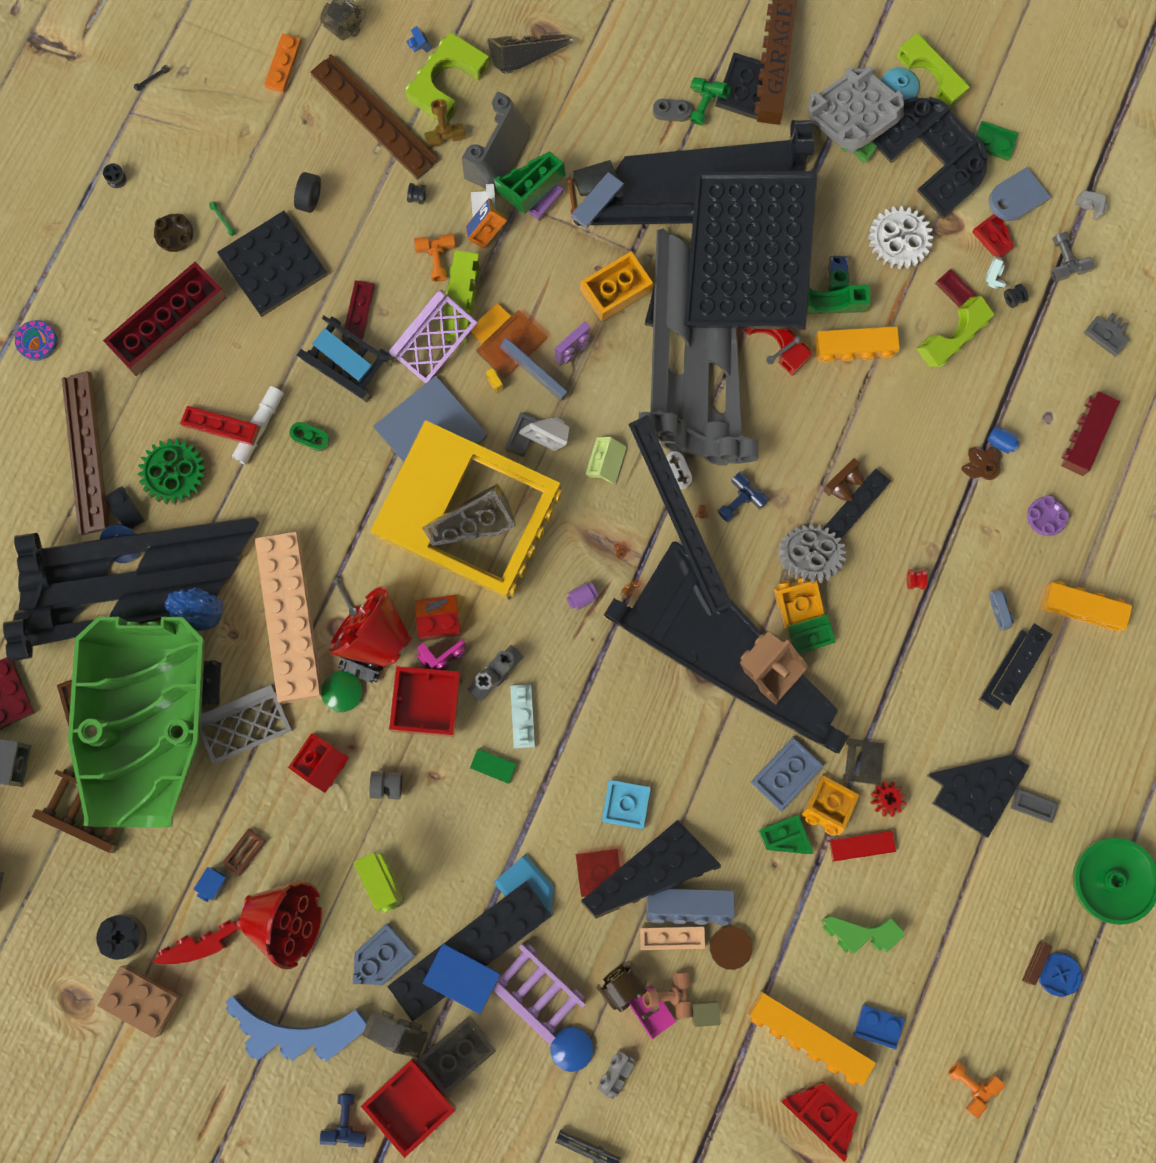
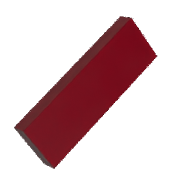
[343,280,375,340]

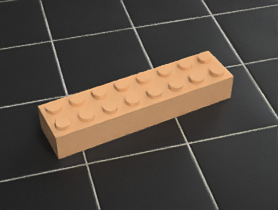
[255,532,322,705]

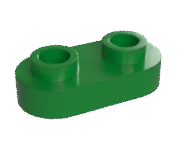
[289,422,330,451]

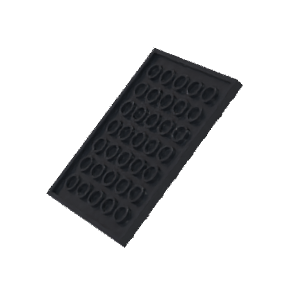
[684,171,818,330]

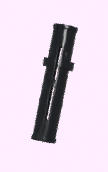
[555,1129,621,1163]

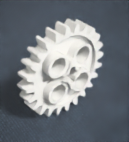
[868,206,933,270]

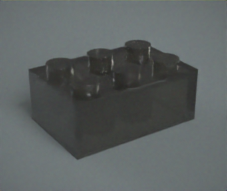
[417,1014,497,1095]

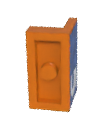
[466,198,507,249]

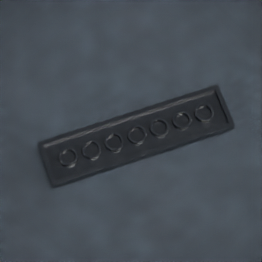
[387,881,552,1022]

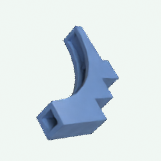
[226,995,371,1062]

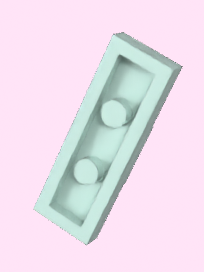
[510,684,535,749]

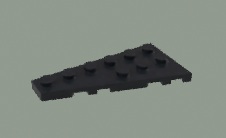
[581,820,721,919]

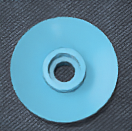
[881,67,919,101]

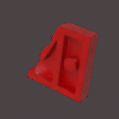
[972,214,1014,258]

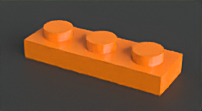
[264,33,302,93]

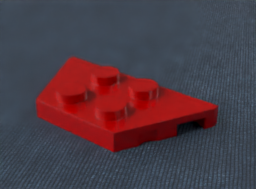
[780,1082,858,1162]

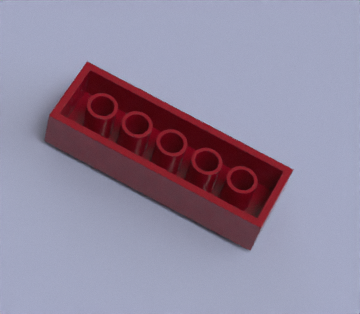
[103,261,227,376]

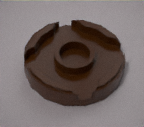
[709,926,752,970]

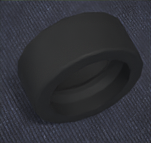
[294,172,321,213]

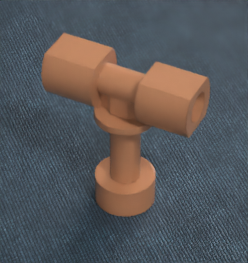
[643,972,693,1018]

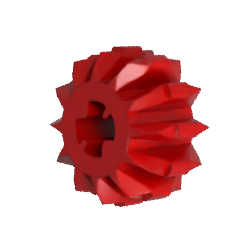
[870,781,907,817]

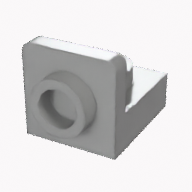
[1075,190,1107,220]

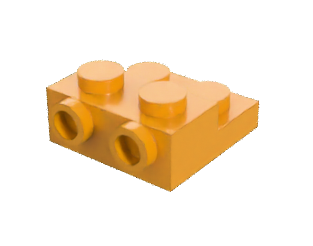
[773,576,824,630]
[802,775,859,835]

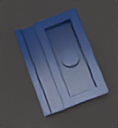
[853,1004,905,1050]

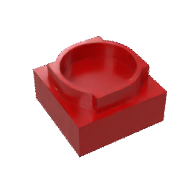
[389,666,461,738]
[360,1057,457,1158]

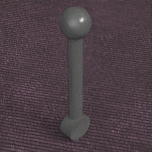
[766,336,802,364]
[333,577,357,616]

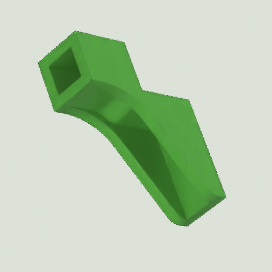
[821,916,906,954]

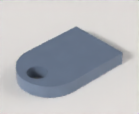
[989,167,1050,221]

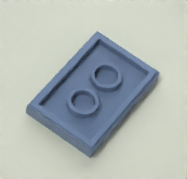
[750,737,824,812]

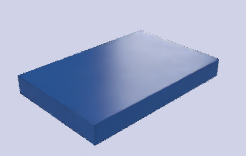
[422,943,501,1014]

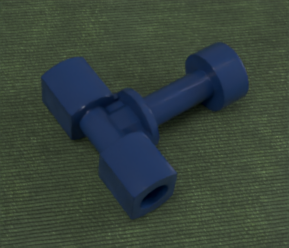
[717,471,769,522]
[320,1093,366,1147]

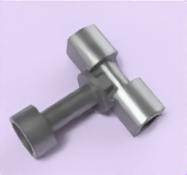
[1051,232,1095,282]

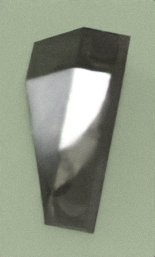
[487,34,573,73]
[422,483,516,546]

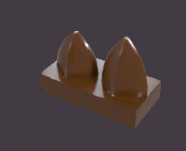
[823,458,864,501]

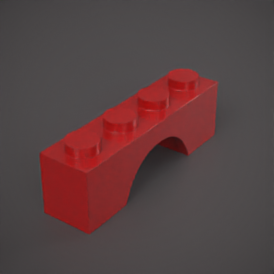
[742,328,812,376]

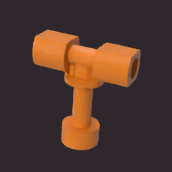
[414,234,455,282]
[948,1061,1006,1119]

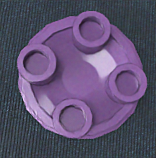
[1027,496,1069,536]

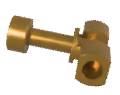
[424,99,466,148]

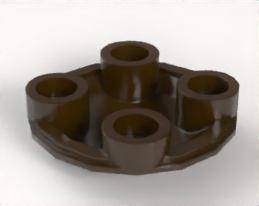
[154,214,193,252]

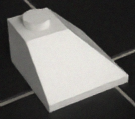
[519,418,569,451]

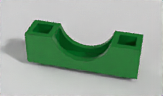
[807,285,871,314]

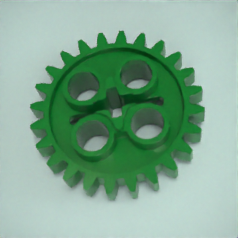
[138,438,206,505]

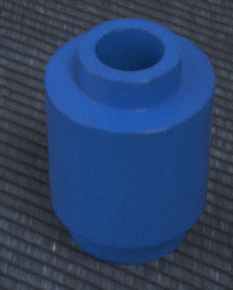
[987,426,1019,454]

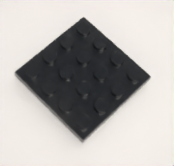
[217,210,328,317]

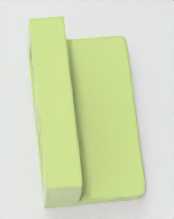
[585,437,626,484]

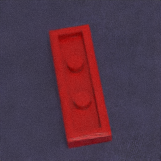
[829,831,896,862]

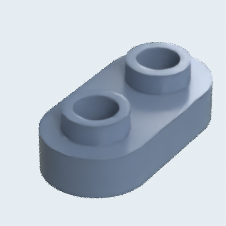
[989,589,1014,631]

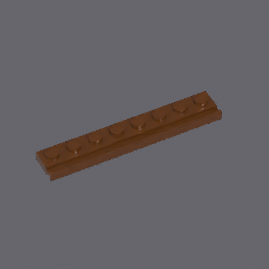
[310,54,438,180]
[62,371,109,535]

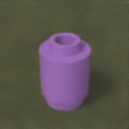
[566,582,599,610]

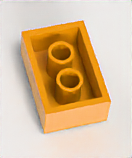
[580,251,653,322]

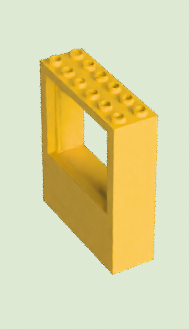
[370,420,563,600]

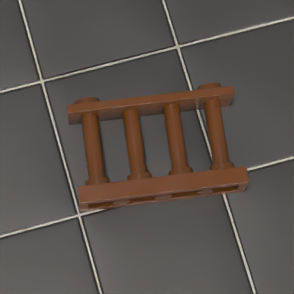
[32,769,118,853]

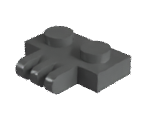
[1083,313,1129,357]

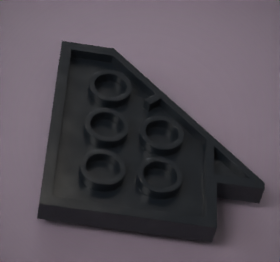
[927,755,1029,838]

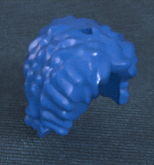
[165,588,223,631]

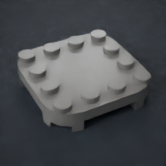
[808,66,904,152]

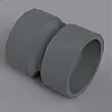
[369,771,402,800]

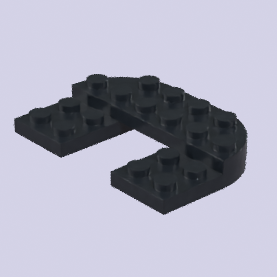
[872,96,987,219]

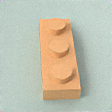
[640,926,705,950]

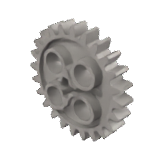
[778,524,846,584]

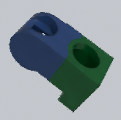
[828,256,849,292]

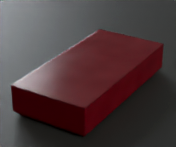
[935,269,978,308]

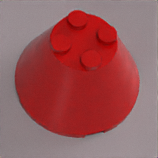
[329,586,412,667]
[237,881,322,970]

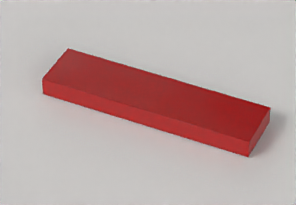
[180,406,261,446]

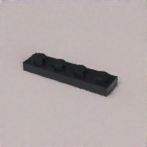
[823,468,891,539]

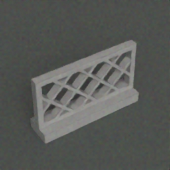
[200,684,292,764]

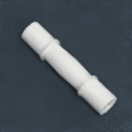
[231,386,284,465]

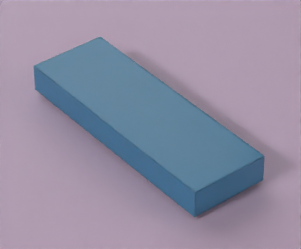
[312,328,373,382]

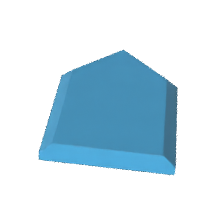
[493,854,553,917]

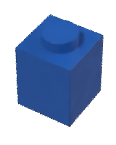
[193,867,229,902]

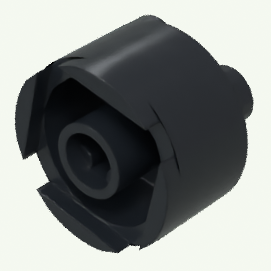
[96,914,147,960]

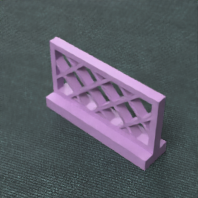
[388,290,478,383]

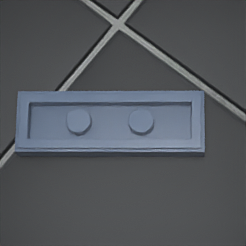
[571,172,624,229]

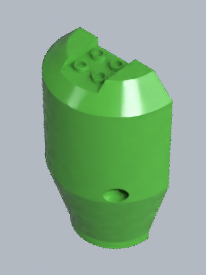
[68,617,205,828]

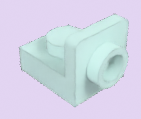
[985,256,1006,289]

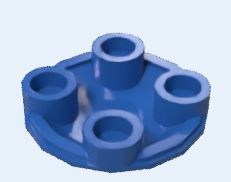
[550,1027,593,1072]

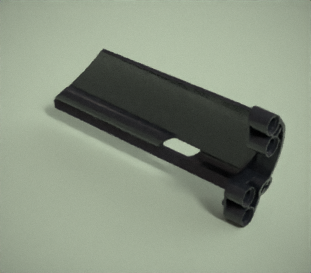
[573,120,814,226]

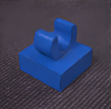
[407,26,432,53]

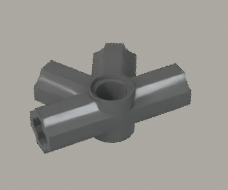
[467,645,524,702]

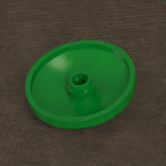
[1073,838,1156,925]

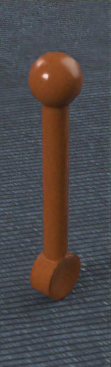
[566,177,576,214]

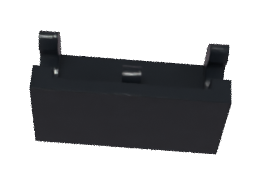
[202,660,222,704]

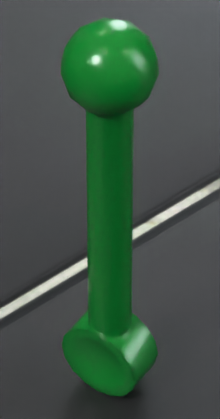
[209,201,236,236]

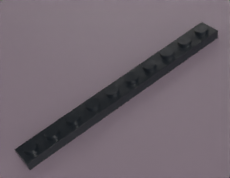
[628,415,733,614]

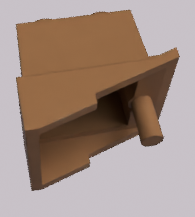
[740,631,809,705]

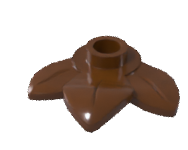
[961,447,1000,480]

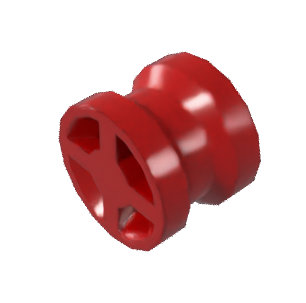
[906,569,928,590]

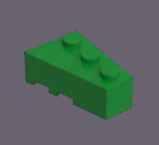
[494,151,566,215]

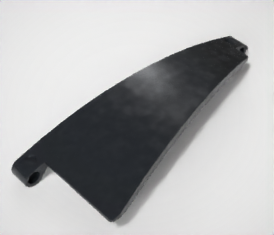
[604,541,849,754]

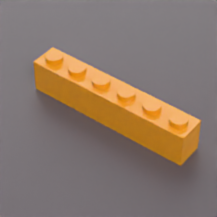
[747,991,876,1086]

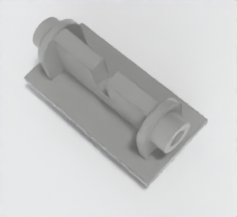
[597,1050,635,1099]

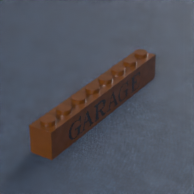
[754,0,796,125]

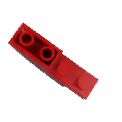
[153,920,240,965]

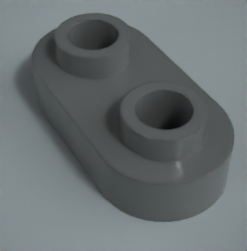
[652,99,692,122]

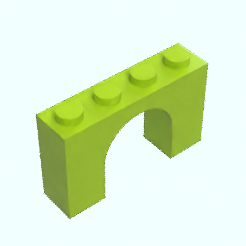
[405,32,489,123]
[353,852,404,913]

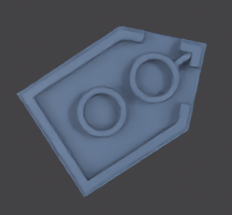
[352,923,416,985]

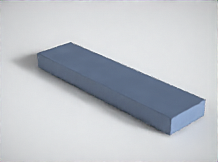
[500,338,567,401]

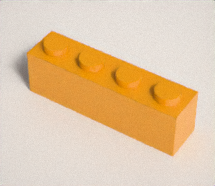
[814,327,900,363]
[1040,581,1132,632]

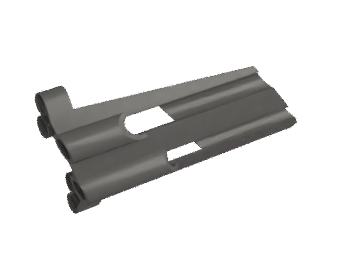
[638,228,759,466]

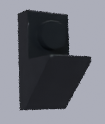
[106,486,145,529]

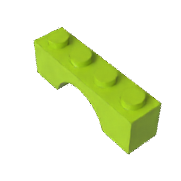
[896,33,970,108]
[916,296,994,367]

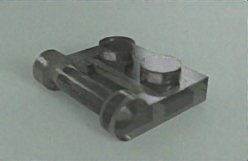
[842,738,884,785]

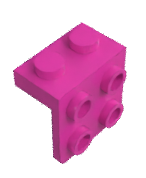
[416,639,467,670]

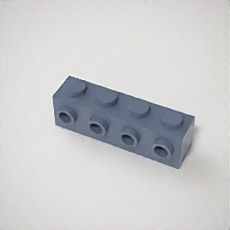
[646,889,734,925]

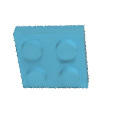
[601,780,651,830]

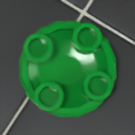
[321,671,363,713]

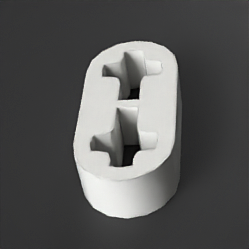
[666,451,692,489]

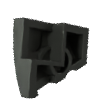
[573,160,623,200]

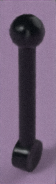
[134,65,170,91]

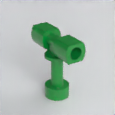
[689,77,731,126]

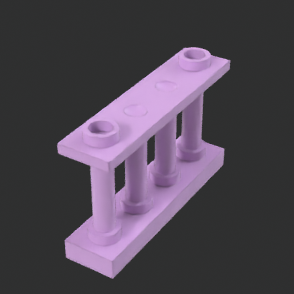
[493,944,585,1044]

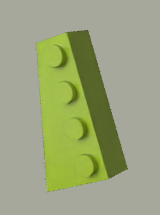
[439,250,480,343]

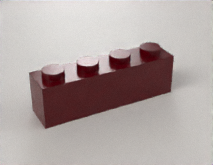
[1061,391,1120,476]

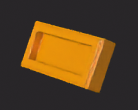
[470,303,511,345]

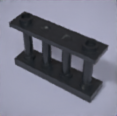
[297,315,393,403]
[979,623,1053,710]

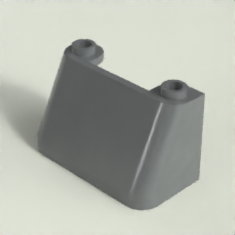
[462,91,530,192]

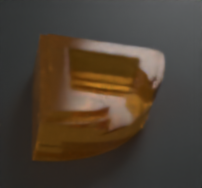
[620,580,640,599]

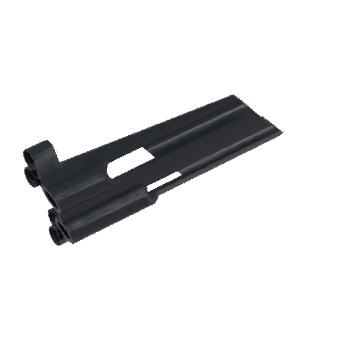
[3,517,259,662]

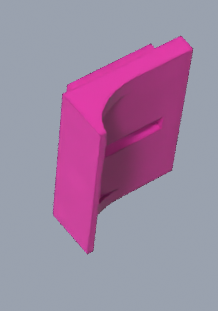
[629,985,676,1040]

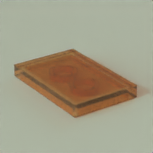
[476,310,547,379]

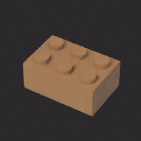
[97,965,183,1038]

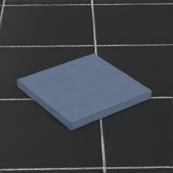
[373,376,488,462]

